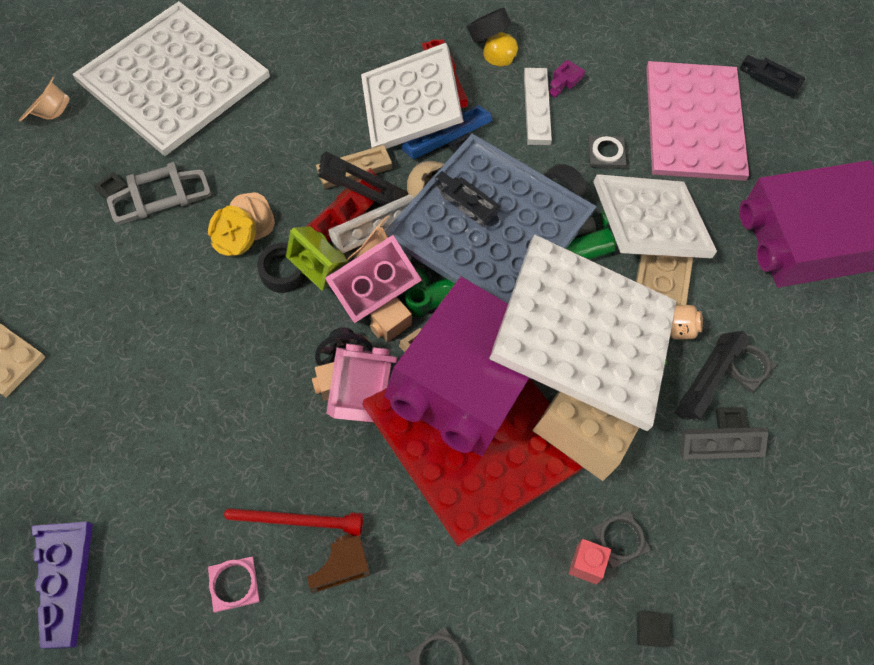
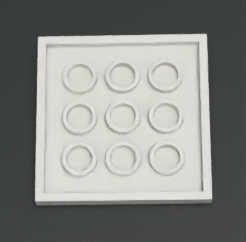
[361,43,463,149]
[594,174,717,258]

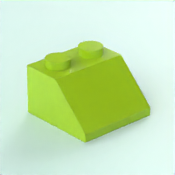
[286,226,348,291]

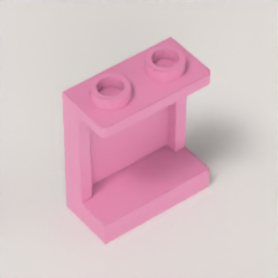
[326,344,397,422]

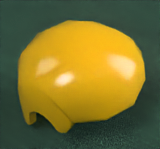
[483,32,518,67]

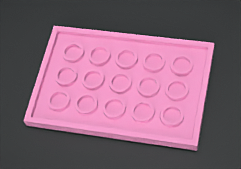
[646,61,749,181]

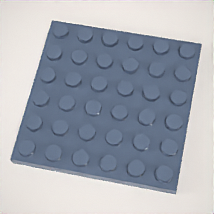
[385,134,597,304]

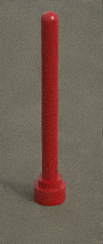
[224,508,363,537]

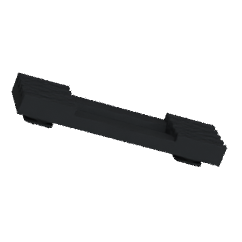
[317,151,408,207]
[675,331,749,419]

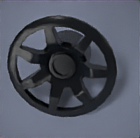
[315,327,373,366]

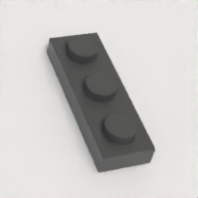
[680,427,768,460]

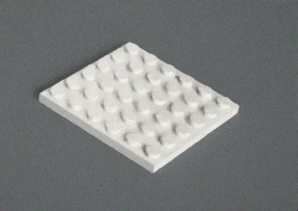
[73,1,270,156]
[489,235,676,431]

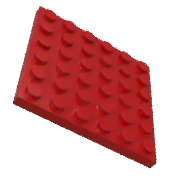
[362,378,584,547]

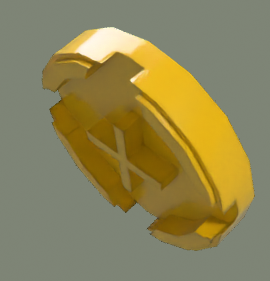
[208,205,256,256]

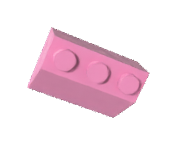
[325,235,421,323]

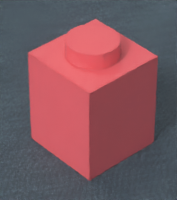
[569,539,611,585]

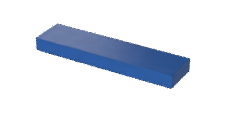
[401,105,492,160]

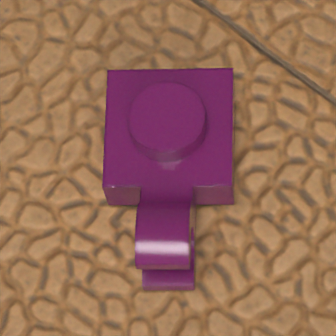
[549,60,585,98]

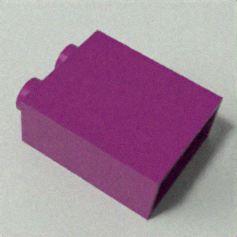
[739,160,874,288]
[384,276,530,456]

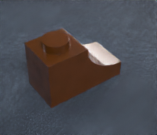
[307,534,370,594]

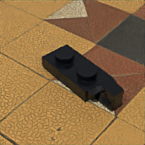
[739,54,805,98]
[434,171,501,228]

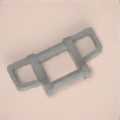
[107,162,211,225]

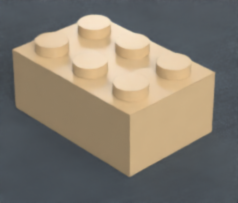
[533,391,639,481]

